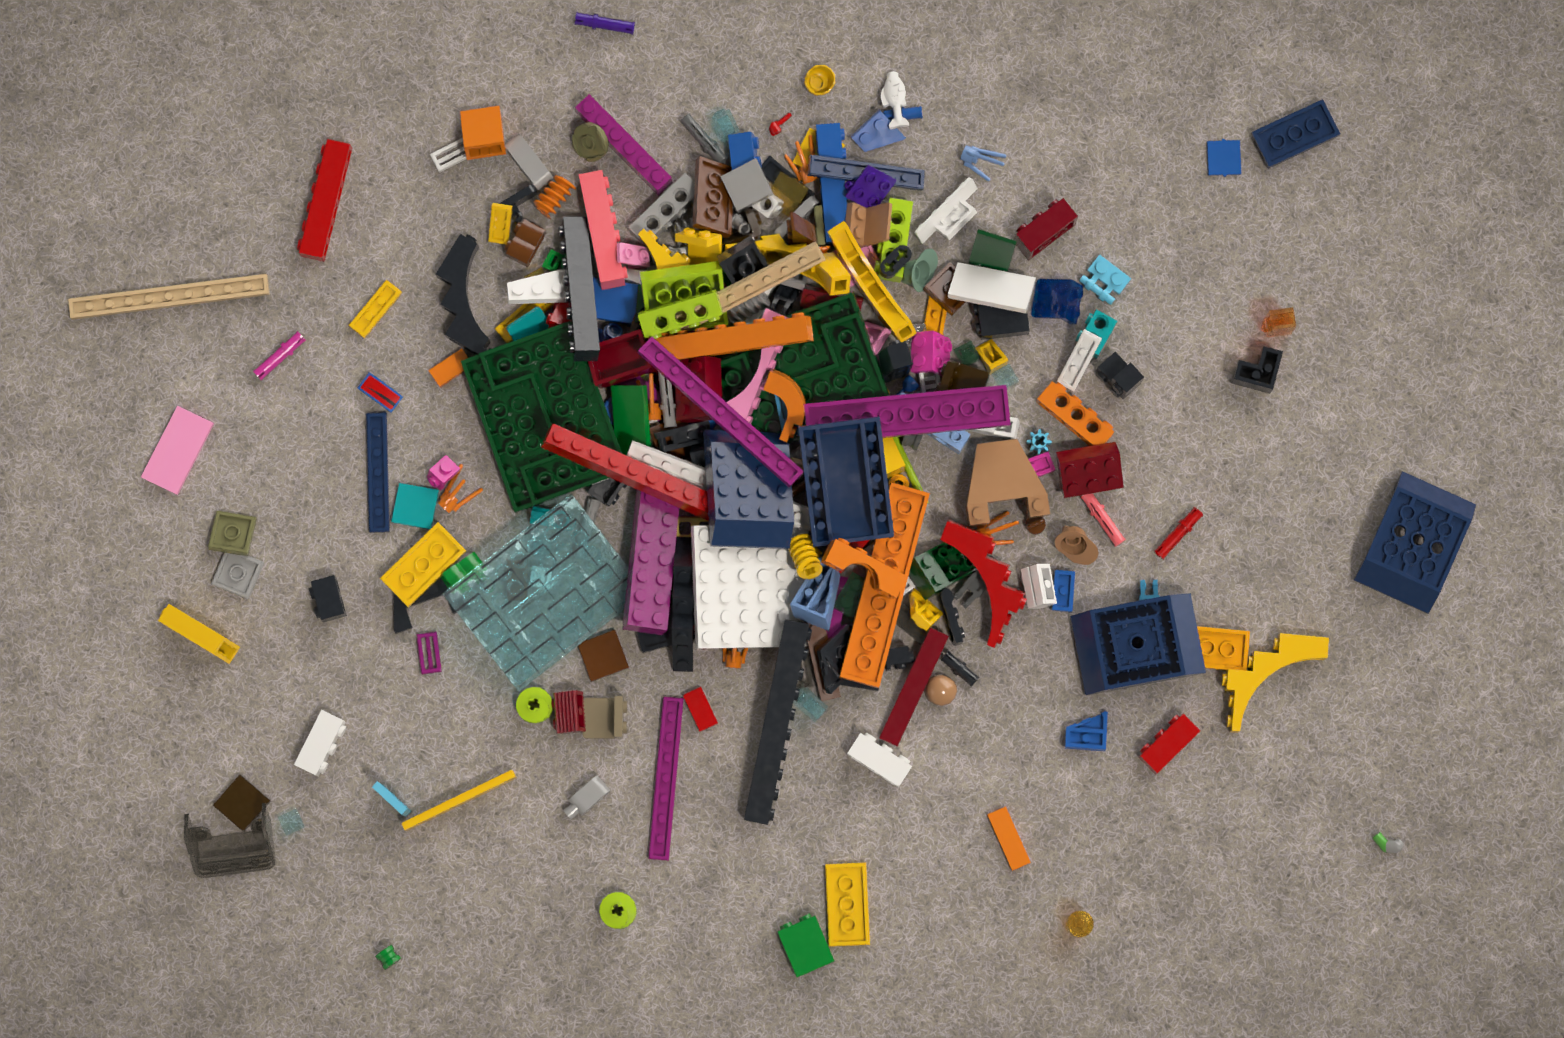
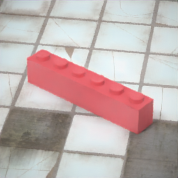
[579,170,628,290]

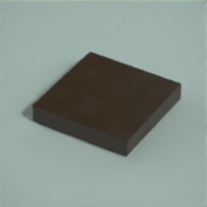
[213,774,271,832]

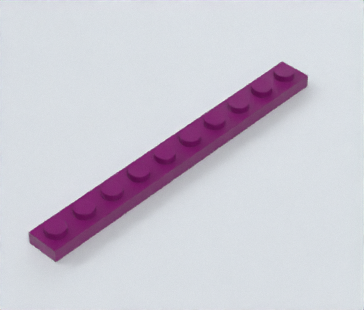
[638,337,804,488]

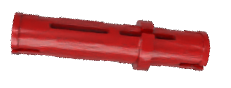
[1154,507,1204,560]

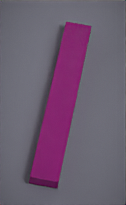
[648,697,684,861]

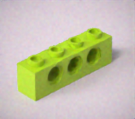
[874,198,913,283]
[638,289,723,339]

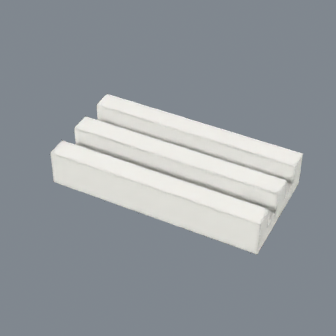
[430,138,466,173]

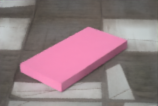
[141,406,214,495]

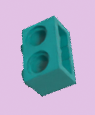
[1075,309,1117,359]

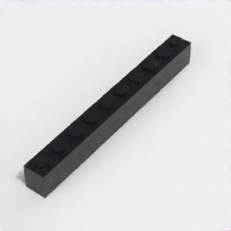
[744,619,812,825]

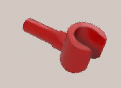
[769,113,792,136]

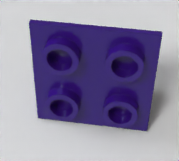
[845,165,897,208]

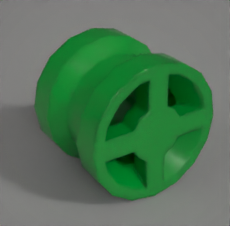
[375,945,401,970]

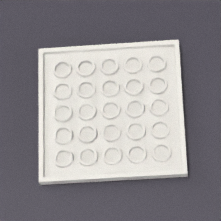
[691,525,808,649]

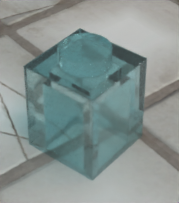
[711,109,740,143]
[797,691,828,723]

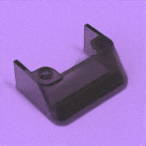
[184,803,276,878]

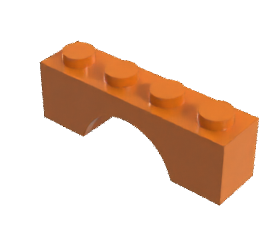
[821,538,907,599]

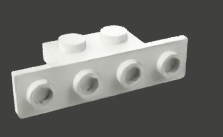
[914,177,978,244]

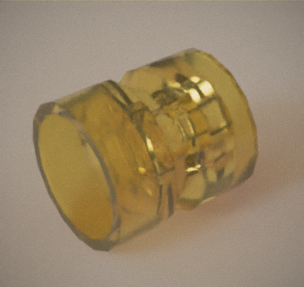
[1065,911,1094,938]

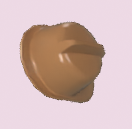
[1054,525,1099,565]

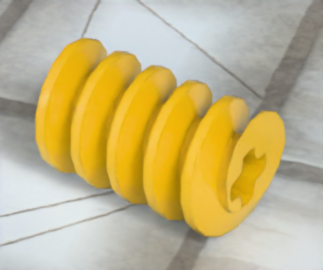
[788,534,822,579]

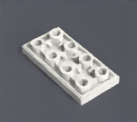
[948,262,1036,313]

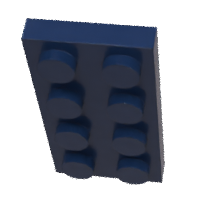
[1251,99,1340,169]

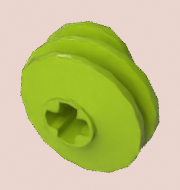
[516,687,553,724]
[599,892,637,929]

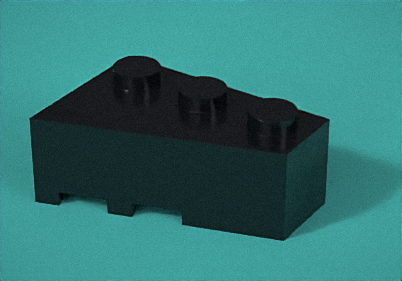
[876,340,913,383]

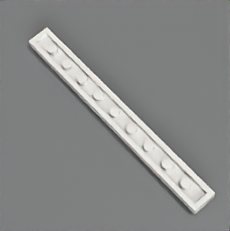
[626,440,811,531]

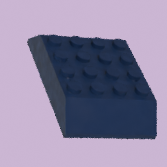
[798,416,894,547]
[703,430,794,549]

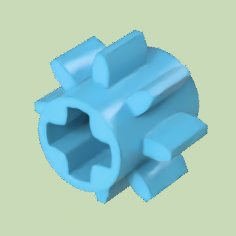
[1026,429,1052,455]

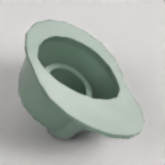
[901,249,938,292]

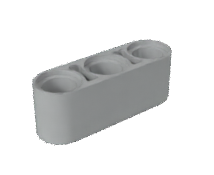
[505,134,554,191]

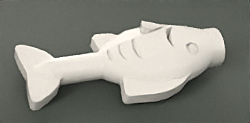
[881,72,909,129]

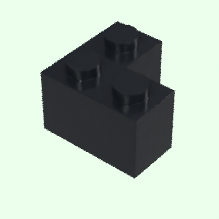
[1231,346,1283,394]
[1096,351,1144,399]

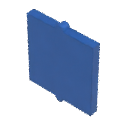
[1207,139,1241,177]

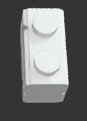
[1021,564,1057,609]

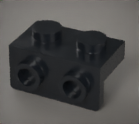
[587,478,628,507]

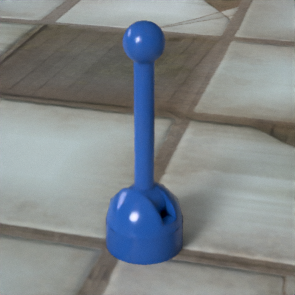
[896,375,920,395]

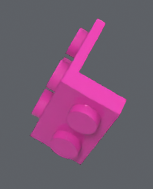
[911,331,952,377]

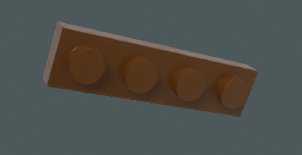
[803,622,841,702]

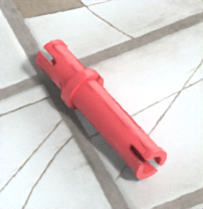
[1080,493,1126,547]

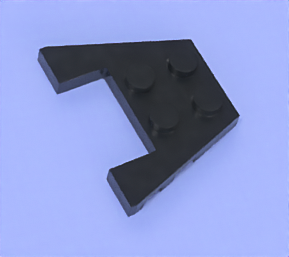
[394,578,470,634]

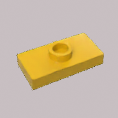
[488,203,513,245]

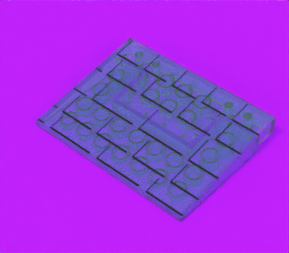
[442,494,628,691]

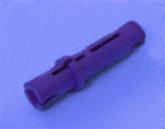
[575,12,635,35]

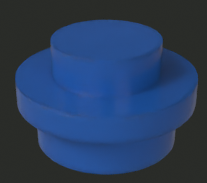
[603,323,623,340]

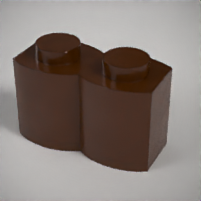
[504,219,546,267]

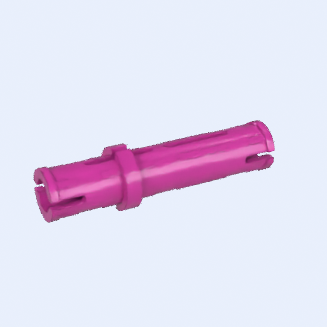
[253,331,306,381]

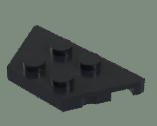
[817,624,852,694]

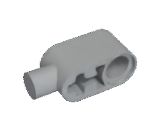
[563,775,611,820]

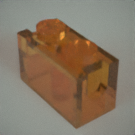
[1262,307,1296,338]

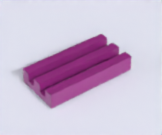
[416,632,442,675]

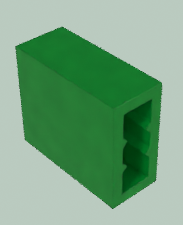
[778,914,835,978]

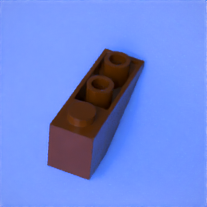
[786,212,817,245]

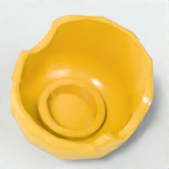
[804,65,835,96]

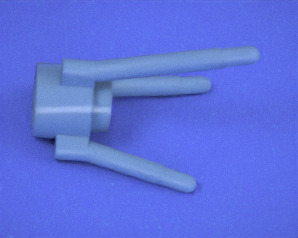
[960,145,1006,182]

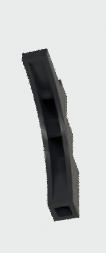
[672,537,694,672]

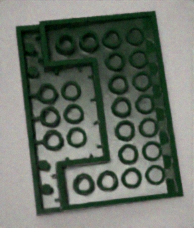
[710,291,889,444]
[461,321,622,513]

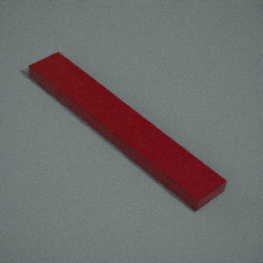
[879,628,949,747]

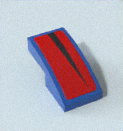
[357,372,403,413]

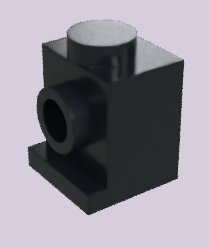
[885,646,914,672]

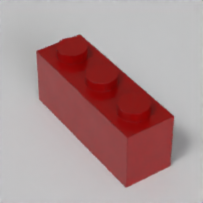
[1138,713,1200,775]

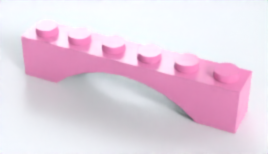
[727,309,788,424]

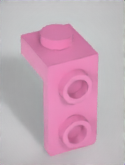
[617,243,650,270]

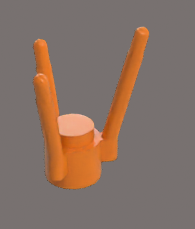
[784,135,818,184]
[636,373,667,420]
[438,464,483,513]
[976,511,1019,545]
[722,648,748,668]

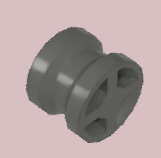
[902,434,923,451]

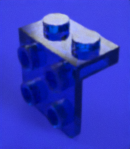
[1031,279,1083,324]

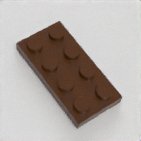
[692,156,733,238]

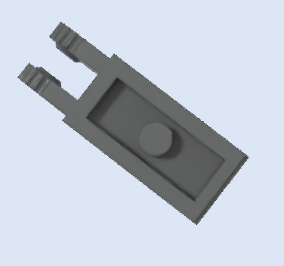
[954,555,995,609]

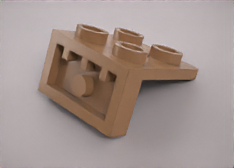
[845,202,892,248]

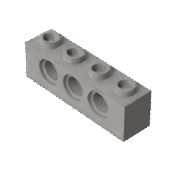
[628,173,695,247]

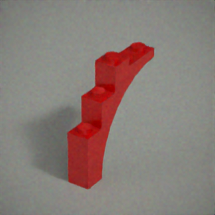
[940,520,1027,648]

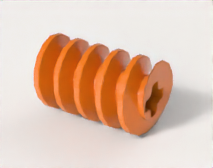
[533,175,576,220]

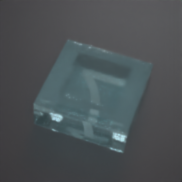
[992,364,1019,388]
[278,809,305,836]

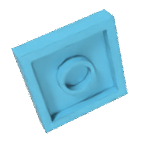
[372,781,412,817]

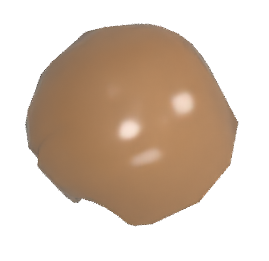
[924,675,957,706]

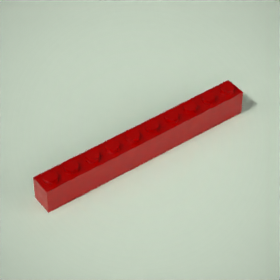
[541,424,709,521]

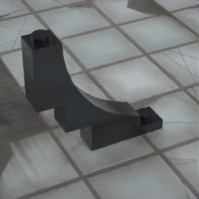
[436,234,491,355]

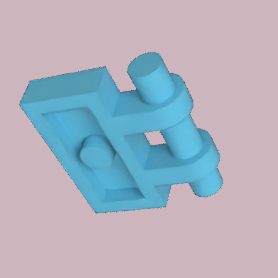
[1079,255,1131,305]

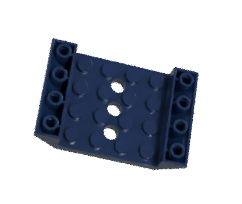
[1353,471,1476,614]

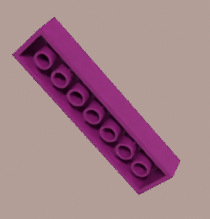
[622,489,679,635]

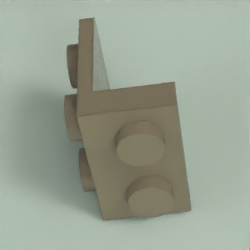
[583,696,627,739]

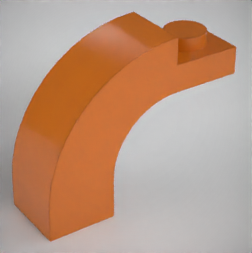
[763,369,806,442]

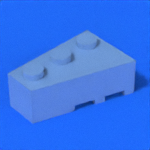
[790,557,840,631]

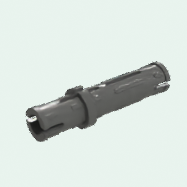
[680,113,728,164]

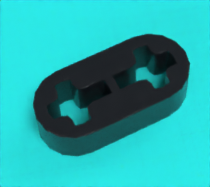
[879,245,912,279]

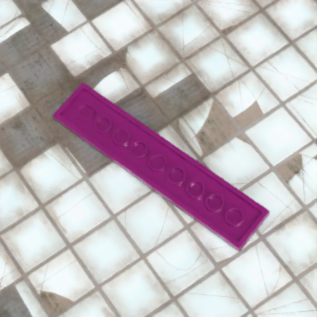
[804,385,1011,438]

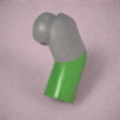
[1372,832,1404,853]

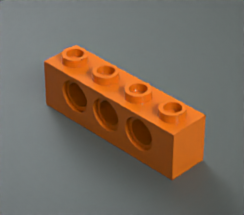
[1036,381,1114,446]

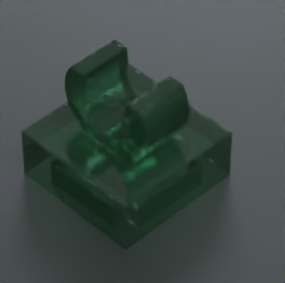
[953,341,981,366]

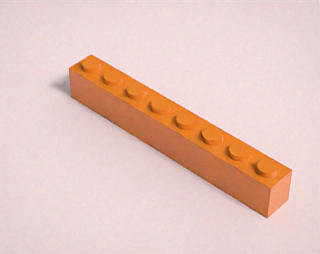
[655,313,814,360]

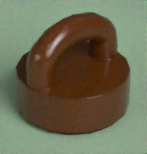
[1025,517,1046,535]

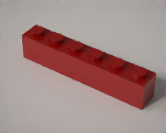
[297,139,353,262]

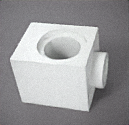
[752,194,784,218]

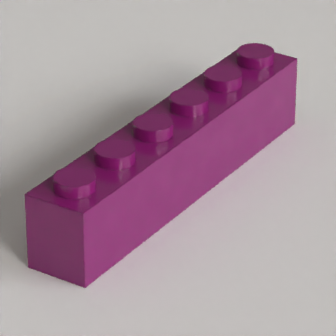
[575,94,673,196]

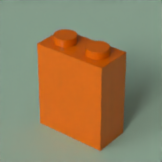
[460,106,506,160]

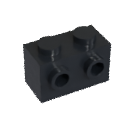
[309,575,347,623]

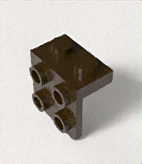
[722,206,762,248]
[935,361,990,392]

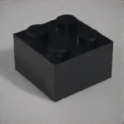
[717,236,769,284]

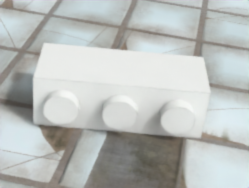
[294,710,346,777]
[847,733,912,788]

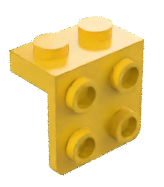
[675,228,722,268]

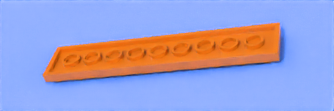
[839,482,930,688]

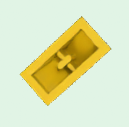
[975,339,1008,375]

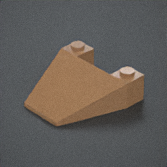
[966,439,1050,527]

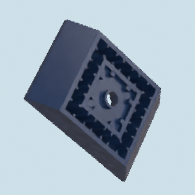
[1071,593,1206,696]

